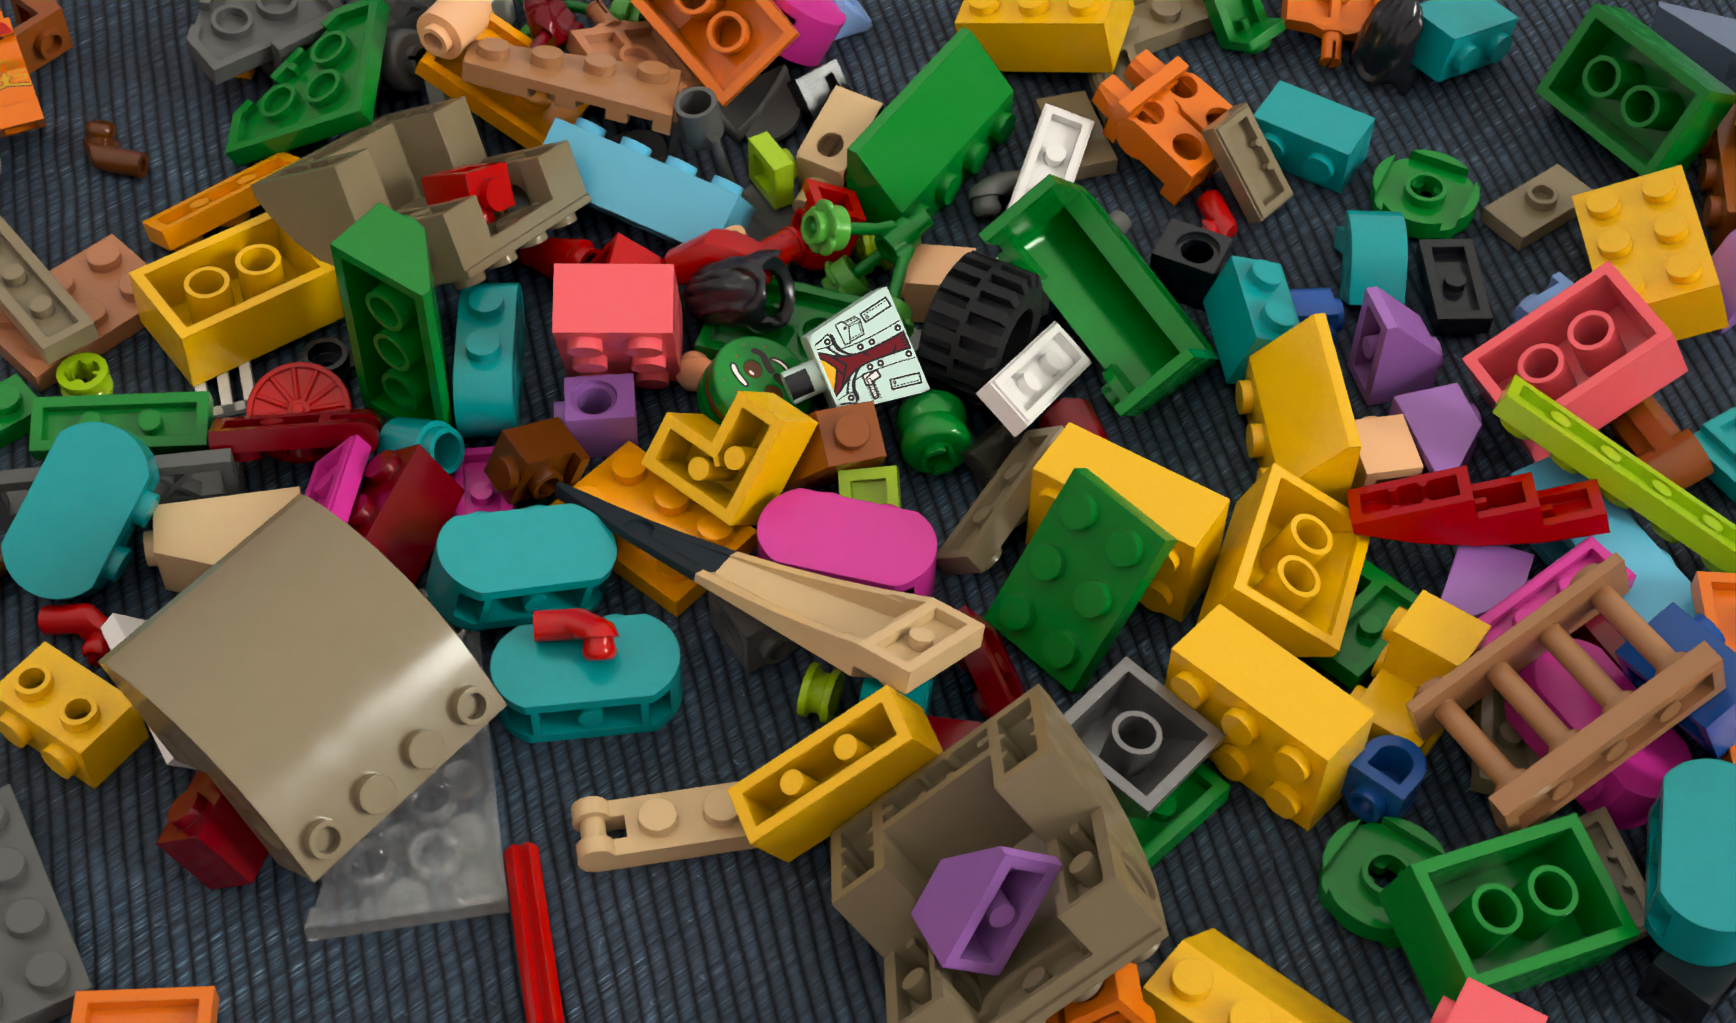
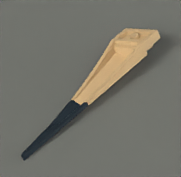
[555,482,985,695]

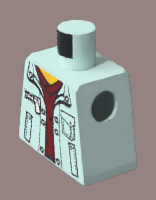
[780,286,930,408]

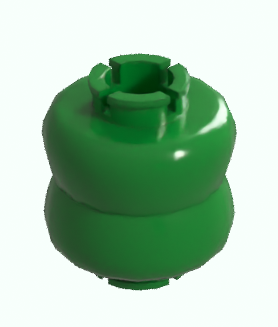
[896,389,972,475]

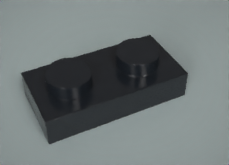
[1415,239,1493,334]

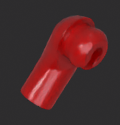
[533,608,619,661]

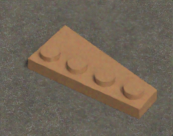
[461,37,682,135]

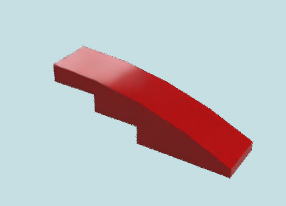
[1346,465,1610,546]

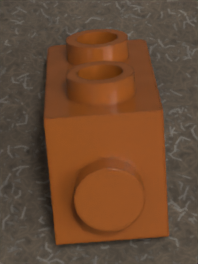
[10,0,73,74]

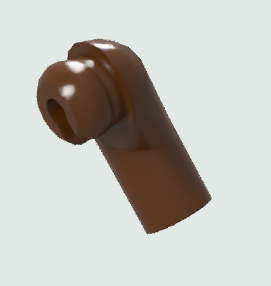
[83,119,149,178]

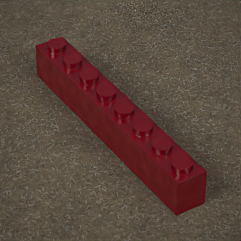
[156,444,465,890]

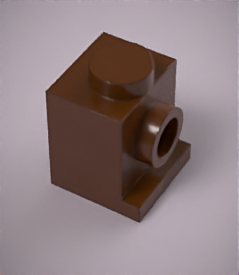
[484,417,590,505]

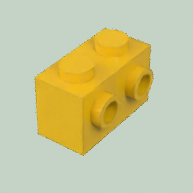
[0,641,149,789]

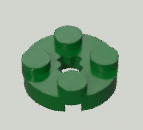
[1369,149,1480,239]
[1318,816,1445,949]

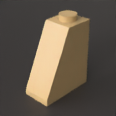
[143,486,302,593]

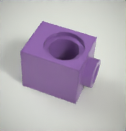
[554,373,639,458]

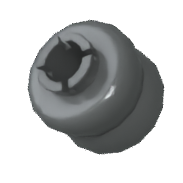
[377,28,427,93]

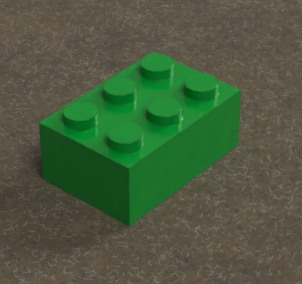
[1535,3,1736,176]
[1377,813,1640,1013]

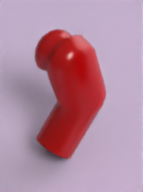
[1197,190,1238,238]
[38,603,111,667]

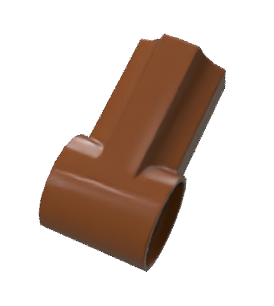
[1608,395,1714,489]

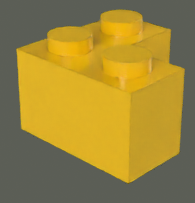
[641,391,818,526]
[1350,590,1491,758]

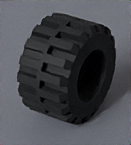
[917,250,1043,409]

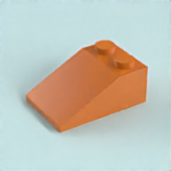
[630,0,800,107]

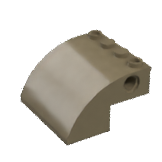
[251,96,592,290]
[98,494,507,883]
[830,683,1169,1023]

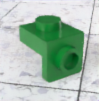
[1203,0,1286,55]

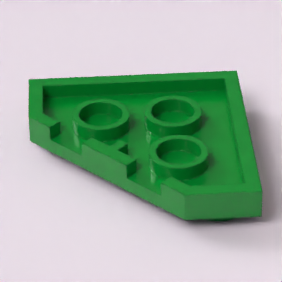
[225,0,390,166]

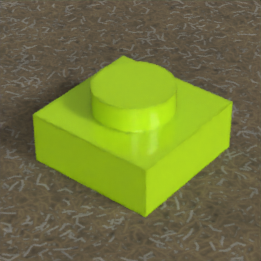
[748,131,798,210]
[838,465,902,508]

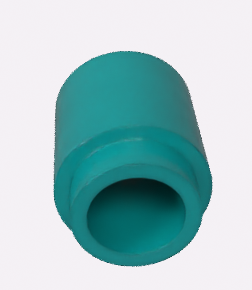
[377,417,465,474]

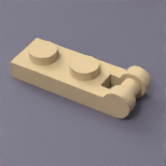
[570,781,756,872]

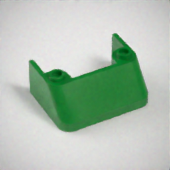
[978,174,1219,416]

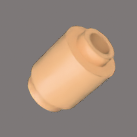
[416,0,492,59]

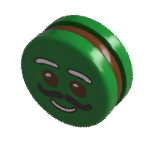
[697,336,811,426]

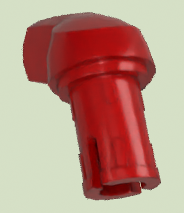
[665,226,806,286]

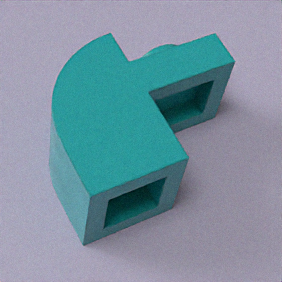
[1334,210,1408,305]

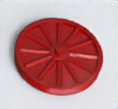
[246,362,353,463]

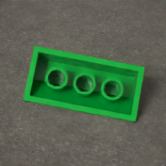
[847,27,1016,223]
[330,202,455,429]

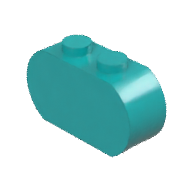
[453,283,526,438]
[1,422,161,600]
[426,503,617,632]
[490,614,683,743]
[1644,758,1736,967]

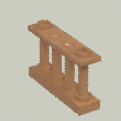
[1405,552,1726,834]

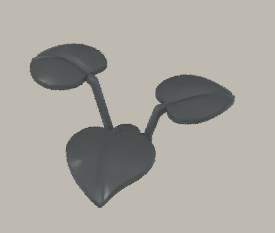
[609,64,801,241]

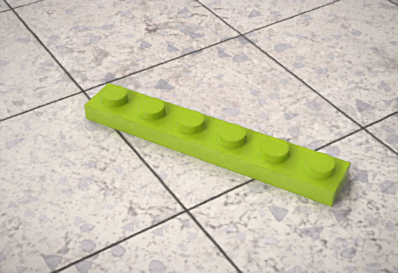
[1492,375,1736,573]

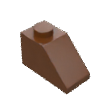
[780,400,887,495]

